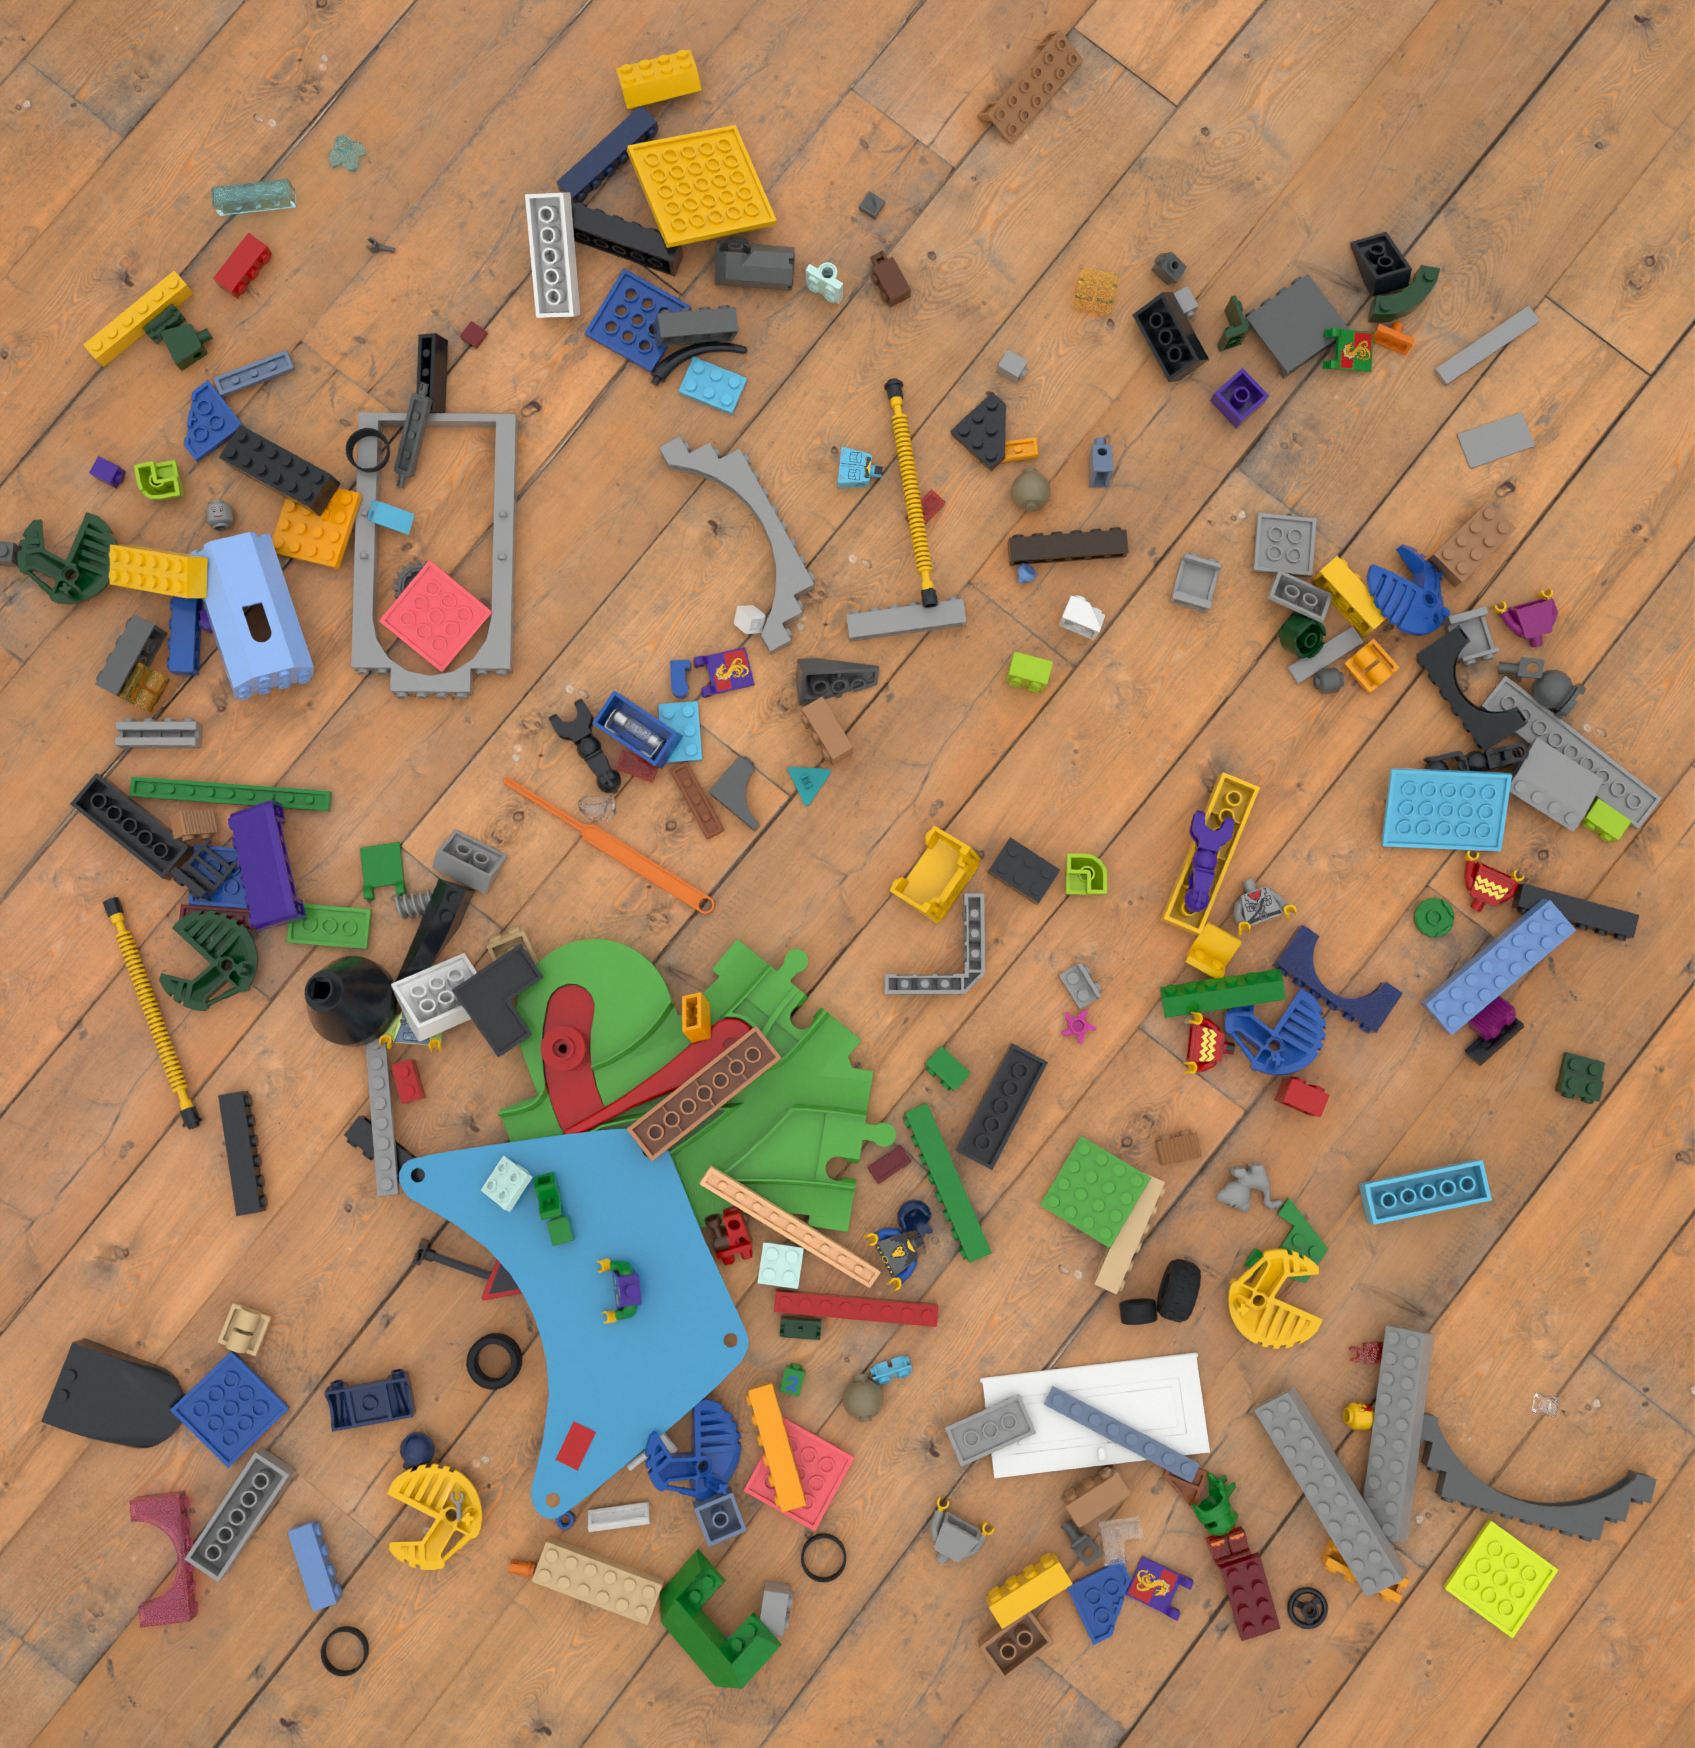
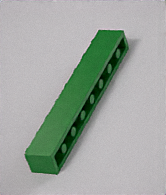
[903,1103,992,1263]

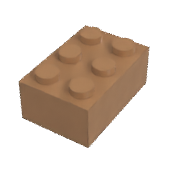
[801,697,853,765]
[1061,1465,1131,1528]
[977,1610,1054,1682]

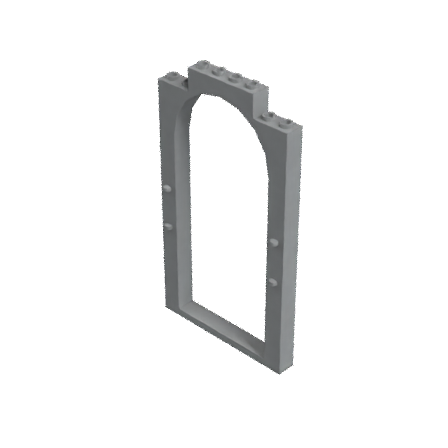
[351,413,519,699]

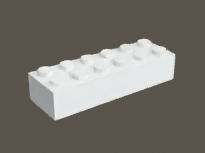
[525,192,580,318]

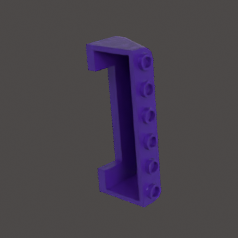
[228,800,307,931]

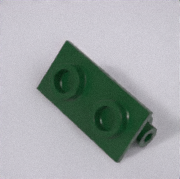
[142,304,186,344]

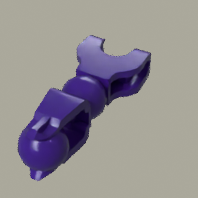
[1184,810,1234,913]

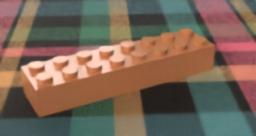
[627,1026,782,1161]

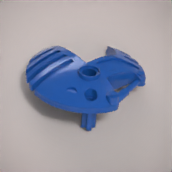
[1366,544,1450,636]
[1224,988,1326,1076]
[645,1398,741,1501]

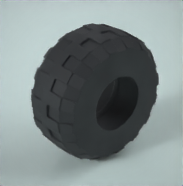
[1157,1259,1201,1323]

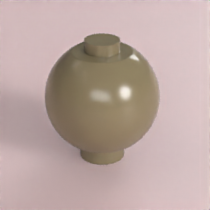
[1011,467,1050,512]
[843,1374,884,1422]

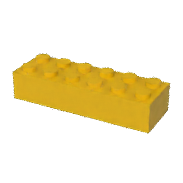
[109,545,208,598]

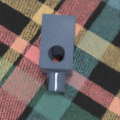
[1089,437,1113,488]

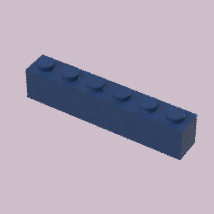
[557,106,658,203]

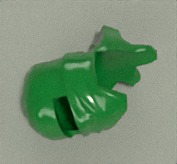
[1191,1472,1239,1536]

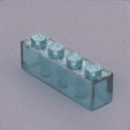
[211,179,296,216]

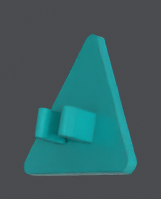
[787,767,831,806]

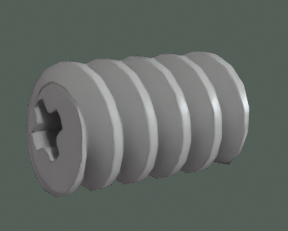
[395,888,435,919]

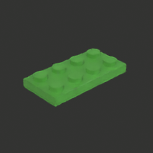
[286,904,372,949]

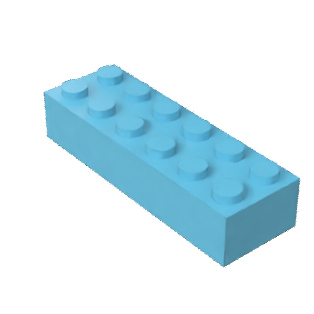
[1358,1159,1492,1225]

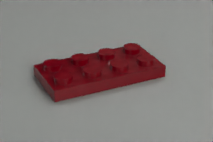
[1219,1552,1281,1641]

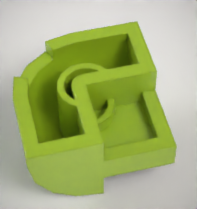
[134,460,184,501]
[1065,854,1107,896]

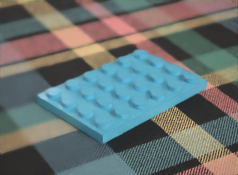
[1381,768,1512,852]

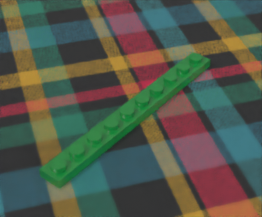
[129,777,332,812]

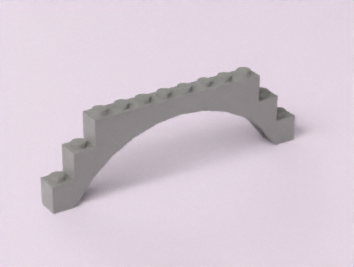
[659,437,816,655]

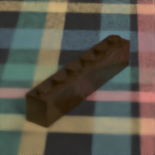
[1008,527,1129,566]

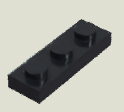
[1465,1017,1524,1066]

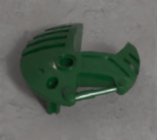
[17,512,118,605]
[159,911,258,1011]

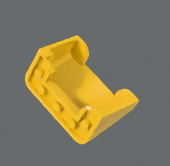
[889,826,981,923]

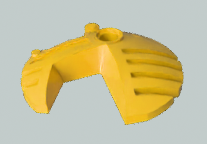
[1228,1249,1323,1349]
[387,1463,483,1570]

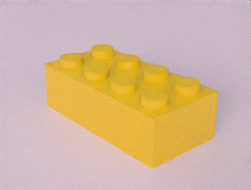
[616,50,702,109]
[1310,556,1387,638]
[986,1552,1072,1629]

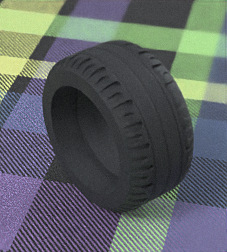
[466,1333,522,1390]

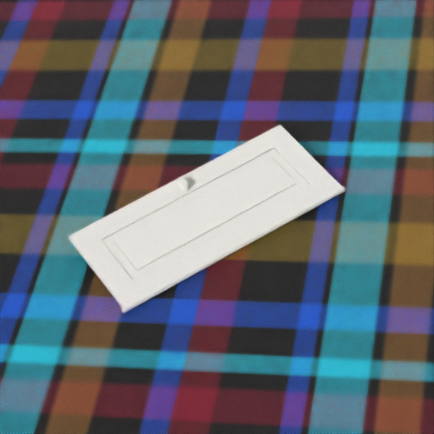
[980,1352,1210,1478]

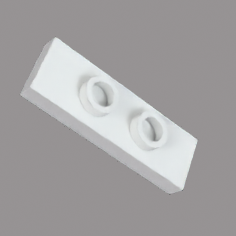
[588,1502,650,1532]

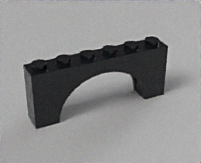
[1416,625,1528,751]

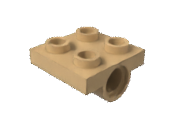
[218,1302,273,1356]

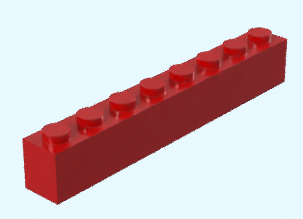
[774,1289,938,1327]

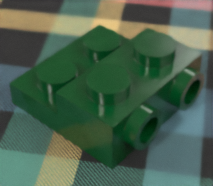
[1555,1052,1605,1104]

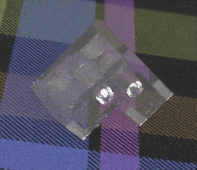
[1097,1516,1144,1567]

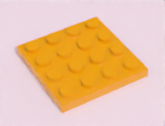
[272,488,363,569]

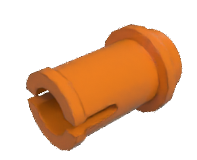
[509,1559,536,1579]

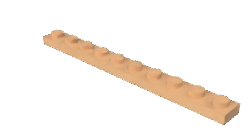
[699,1165,881,1288]

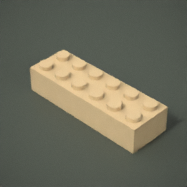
[531,1536,664,1625]

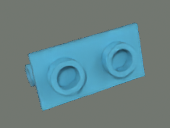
[870,1355,914,1385]

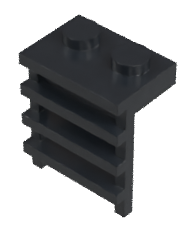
[170,838,237,900]

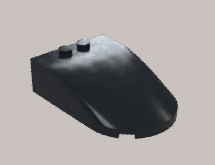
[41,1338,185,1448]

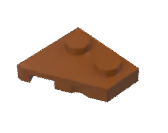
[1162,1468,1209,1509]

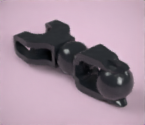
[549,699,621,794]
[1423,743,1529,772]

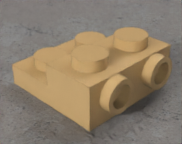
[486,925,539,965]

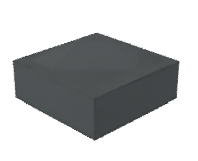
[859,191,885,219]

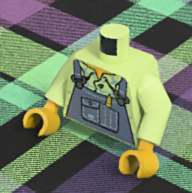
[379,1011,443,1053]

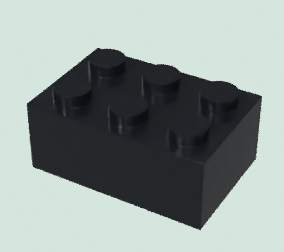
[987,837,1060,905]

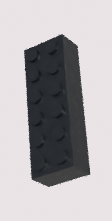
[571,202,683,277]
[219,425,341,516]
[70,773,194,881]
[955,1043,1048,1170]

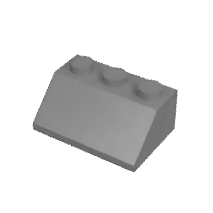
[1265,570,1333,623]
[432,829,508,894]

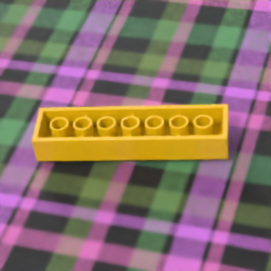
[1160,772,1260,936]

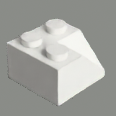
[1058,595,1105,640]

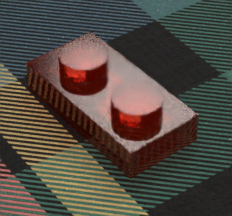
[905,489,946,525]
[615,750,659,783]

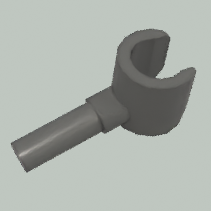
[366,237,395,253]

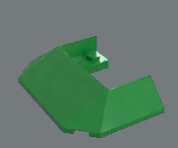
[660,1549,782,1689]

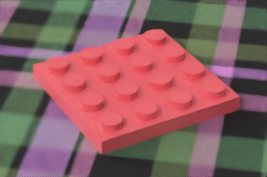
[379,560,492,672]
[743,1416,854,1531]

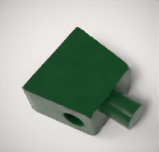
[160,323,213,371]

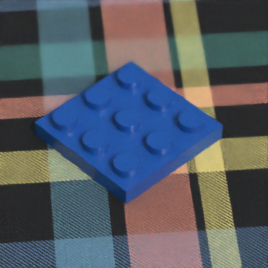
[188,845,250,909]

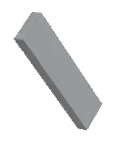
[1286,626,1363,684]

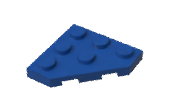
[184,380,243,462]
[1067,1559,1131,1645]

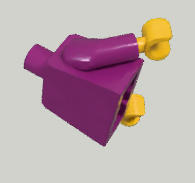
[1492,589,1558,647]

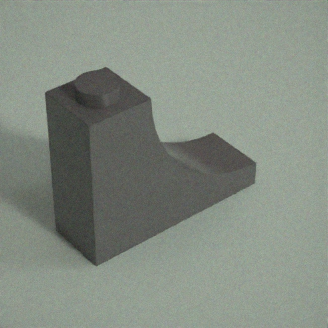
[709,755,760,832]

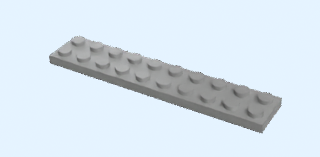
[1480,676,1662,830]

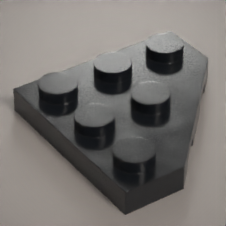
[950,392,1006,471]

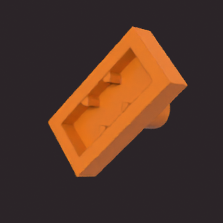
[1373,322,1415,355]

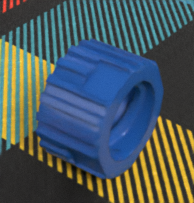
[556,1511,575,1530]

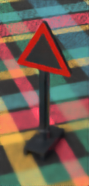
[412,1238,522,1301]

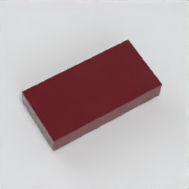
[867,1145,911,1184]

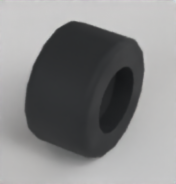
[1119,1298,1158,1325]

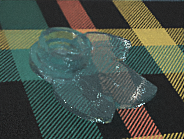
[329,135,366,172]

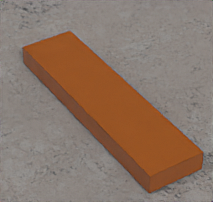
[670,761,725,840]

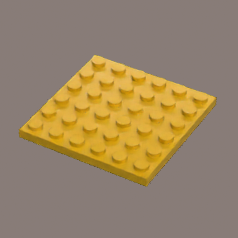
[627,125,777,248]

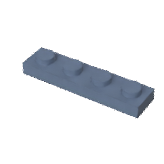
[214,350,295,398]

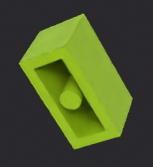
[1581,798,1632,843]

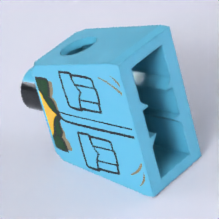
[838,447,883,489]

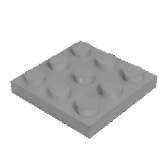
[1252,513,1317,577]

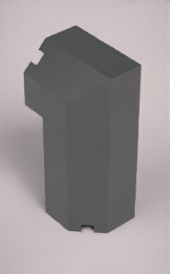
[715,238,795,291]

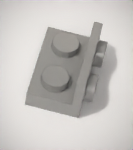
[1058,962,1102,1009]

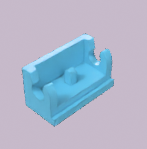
[368,500,415,535]

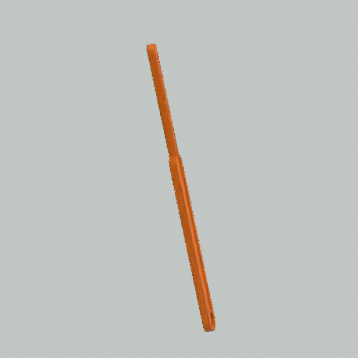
[503,777,715,914]

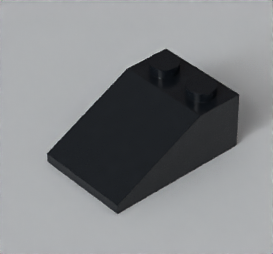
[1350,232,1412,297]

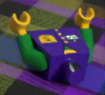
[596,1258,642,1324]

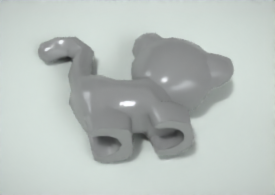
[1216,1162,1283,1213]

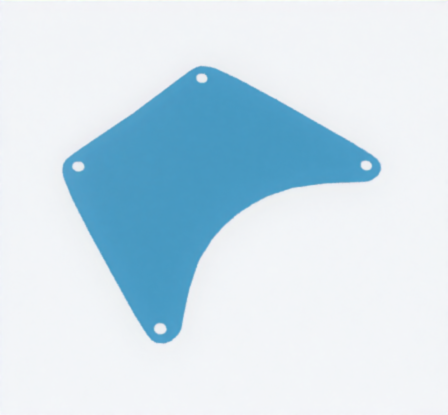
[399,1129,749,1519]

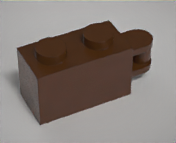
[870,250,911,307]

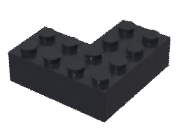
[452,944,543,1058]

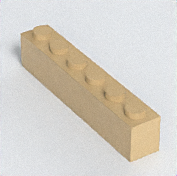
[1092,1172,1166,1295]

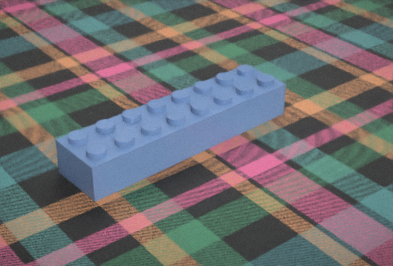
[1420,899,1576,1035]

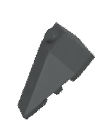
[796,658,879,705]

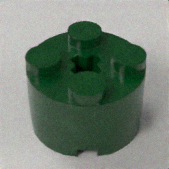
[1278,613,1326,659]

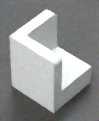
[734,605,766,634]

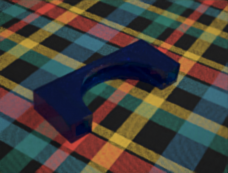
[1273,925,1403,1034]

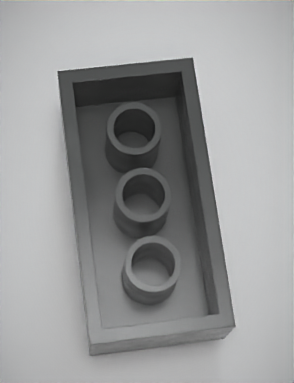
[653,305,739,347]
[95,614,168,702]

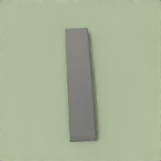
[1434,306,1540,386]

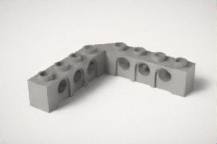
[884,893,985,995]

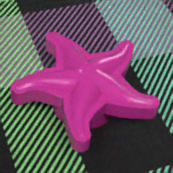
[1061,1010,1096,1044]

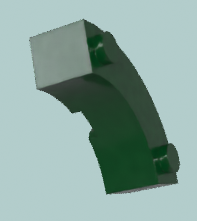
[1368,265,1440,323]

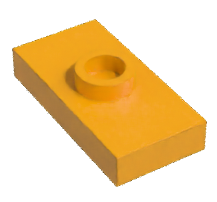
[1001,437,1039,463]

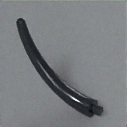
[651,342,747,386]

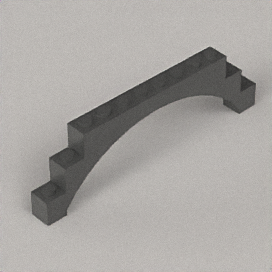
[1420,1412,1657,1542]

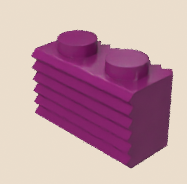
[1468,996,1516,1041]

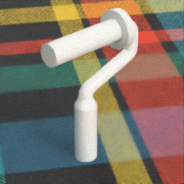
[626,1432,678,1471]

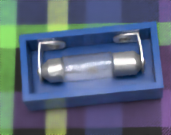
[592,690,683,769]

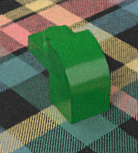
[534,1172,563,1220]

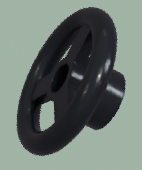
[1287,1587,1328,1629]

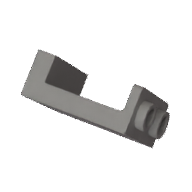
[1169,553,1222,613]
[1443,606,1500,666]

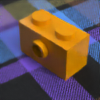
[682,992,711,1043]

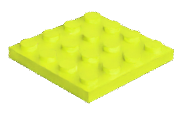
[1443,1519,1558,1638]

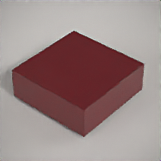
[460,321,488,349]

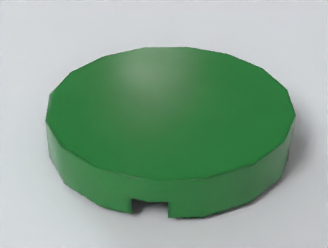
[1414,898,1454,937]

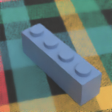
[288,1519,342,1612]

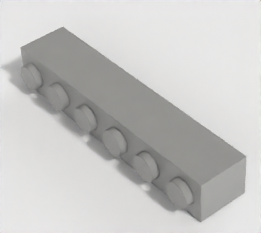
[846,597,967,642]

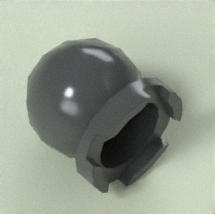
[1532,669,1586,719]

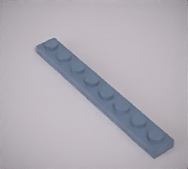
[1044,1386,1200,1483]

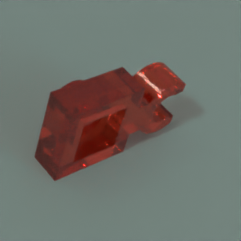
[1349,1341,1384,1364]

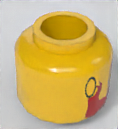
[1343,1403,1375,1430]

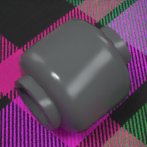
[1313,668,1344,694]

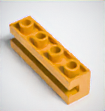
[1320,1538,1409,1603]

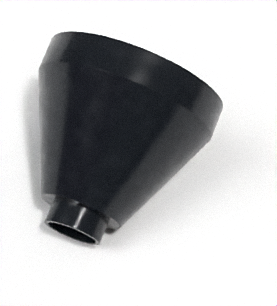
[305,956,398,1047]

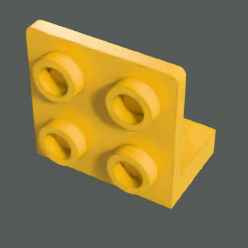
[1185,922,1242,979]

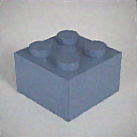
[692,1486,747,1547]

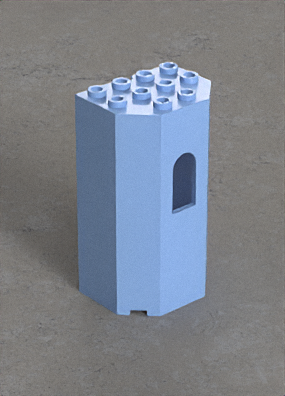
[190,532,314,700]

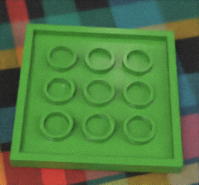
[1040,1136,1151,1248]

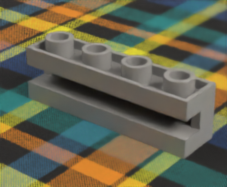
[115,718,202,748]

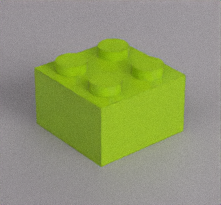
[1005,652,1053,693]

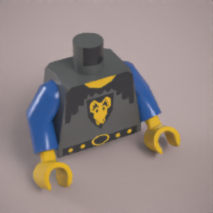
[863,1227,925,1292]

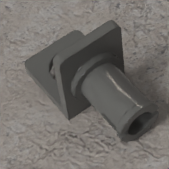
[1498,657,1544,682]
[1061,1519,1102,1566]

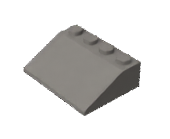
[1510,737,1603,832]

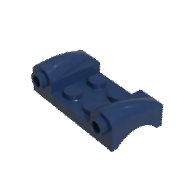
[324,1369,416,1432]

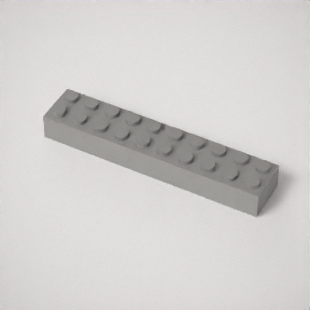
[1363,1325,1434,1543]
[1254,1386,1407,1597]

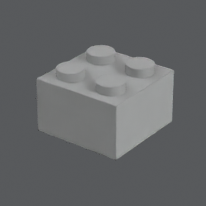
[760,1580,793,1637]

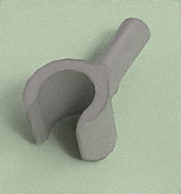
[451,1491,465,1521]

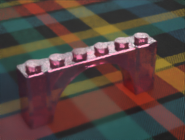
[129,1490,198,1628]

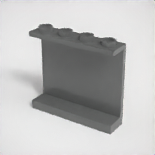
[1245,274,1350,379]

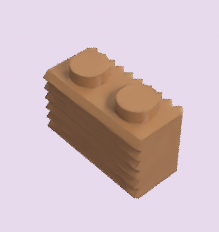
[169,809,218,842]
[1155,1129,1202,1165]

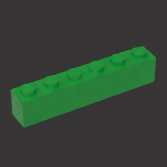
[1160,969,1286,1018]

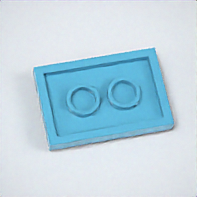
[678,356,747,415]
[658,701,703,764]

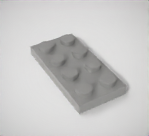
[945,1394,1036,1467]

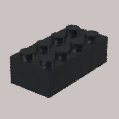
[1133,292,1209,382]

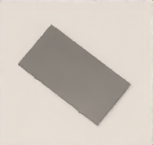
[1457,412,1535,469]

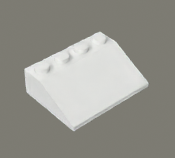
[391,953,477,1042]

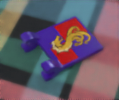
[693,647,755,698]
[1126,1556,1194,1621]

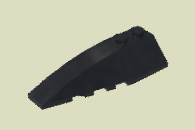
[395,878,475,982]

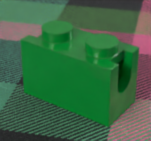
[924,1046,971,1091]

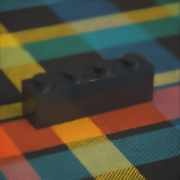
[416,333,448,413]

